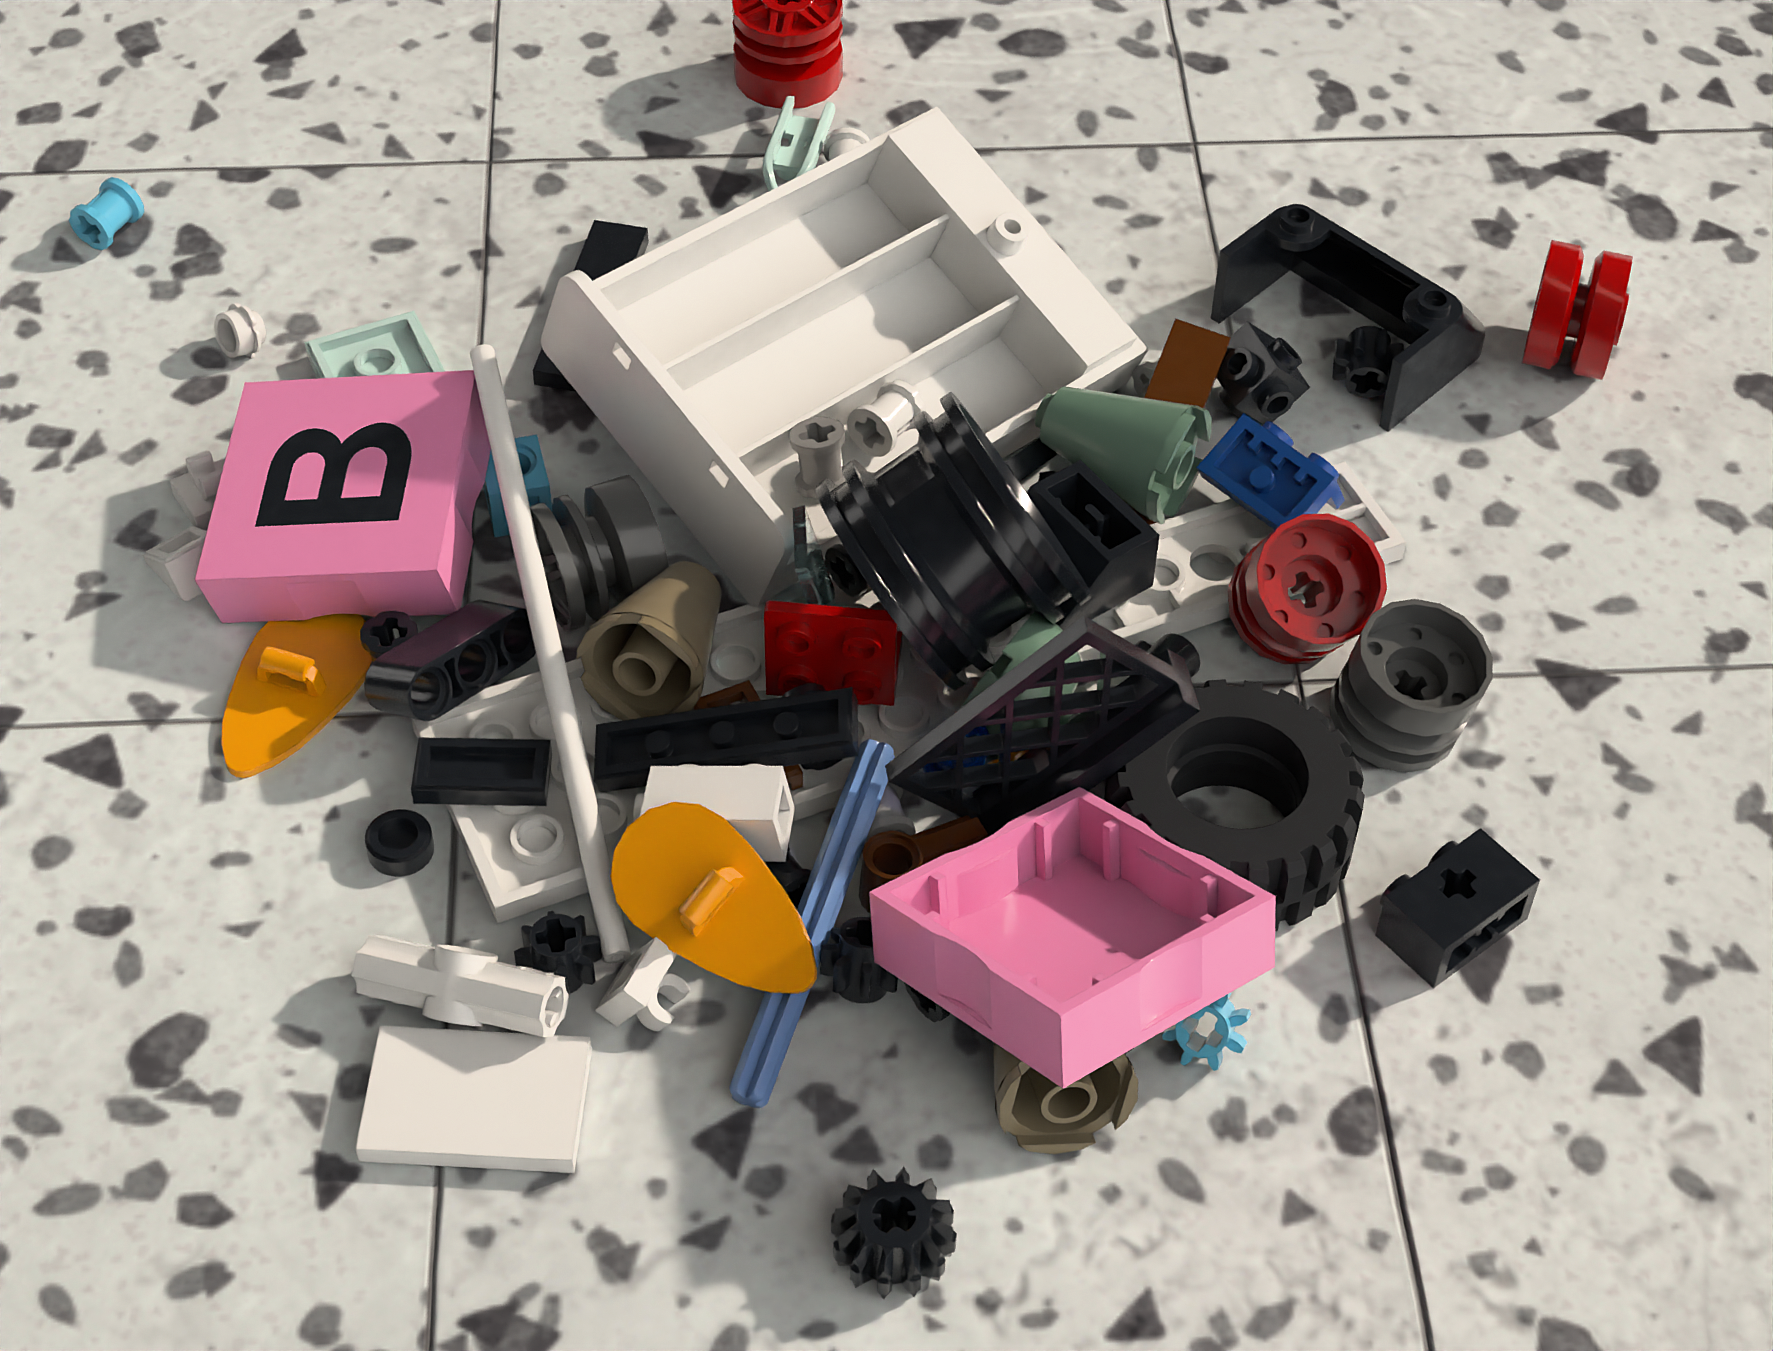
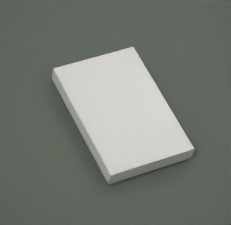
[356,1026,592,1173]

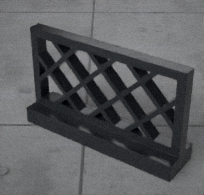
[885,615,1201,837]

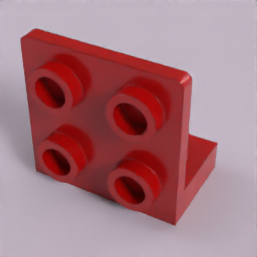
[764,601,902,706]

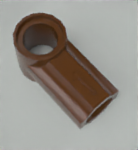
[858,815,988,914]

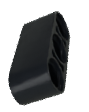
[364,599,536,722]

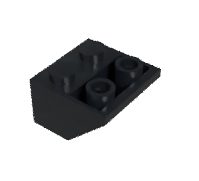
[1027,460,1160,630]

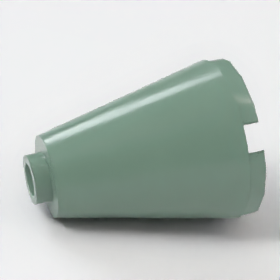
[1035,386,1212,524]

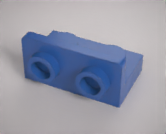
[1196,413,1345,530]

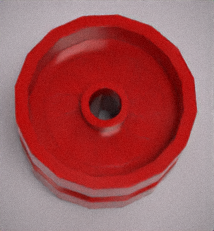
[1521,240,1633,380]

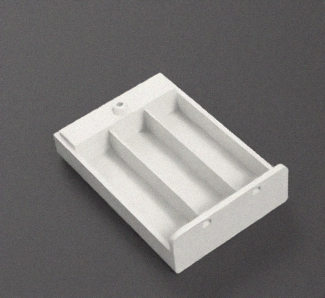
[540,107,1149,607]

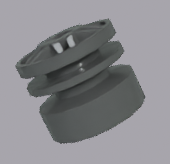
[530,475,669,631]
[1330,599,1493,773]

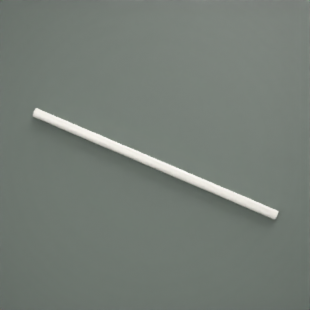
[470,344,631,964]

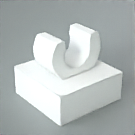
[170,450,226,530]
[595,937,691,1031]

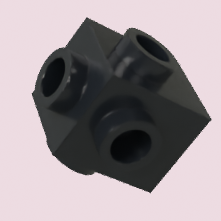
[1217,321,1310,424]

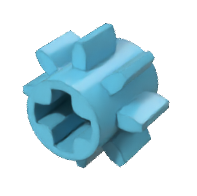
[1162,992,1251,1071]

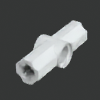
[352,935,569,1037]

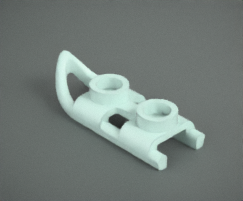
[763,96,835,192]

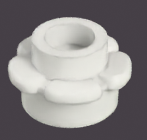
[214,303,266,359]

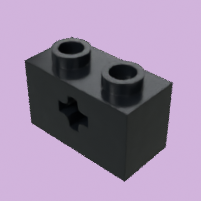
[1375,828,1540,989]

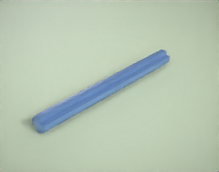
[729,739,895,1108]

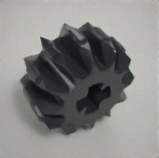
[831,1167,957,1300]

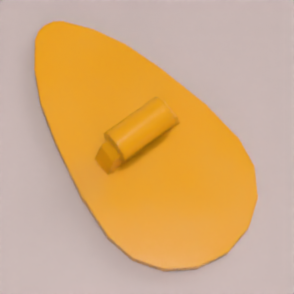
[221,614,372,778]
[610,802,817,994]

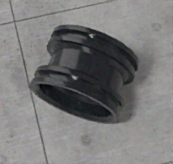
[815,392,1092,691]

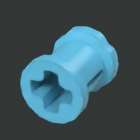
[69,177,144,250]

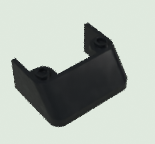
[1211,204,1485,432]

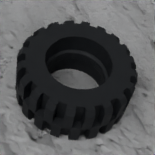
[1104,679,1365,931]

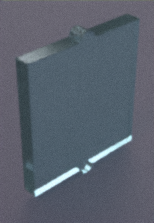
[792,505,836,606]

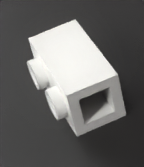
[633,764,795,862]

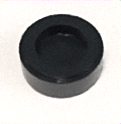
[365,809,434,877]

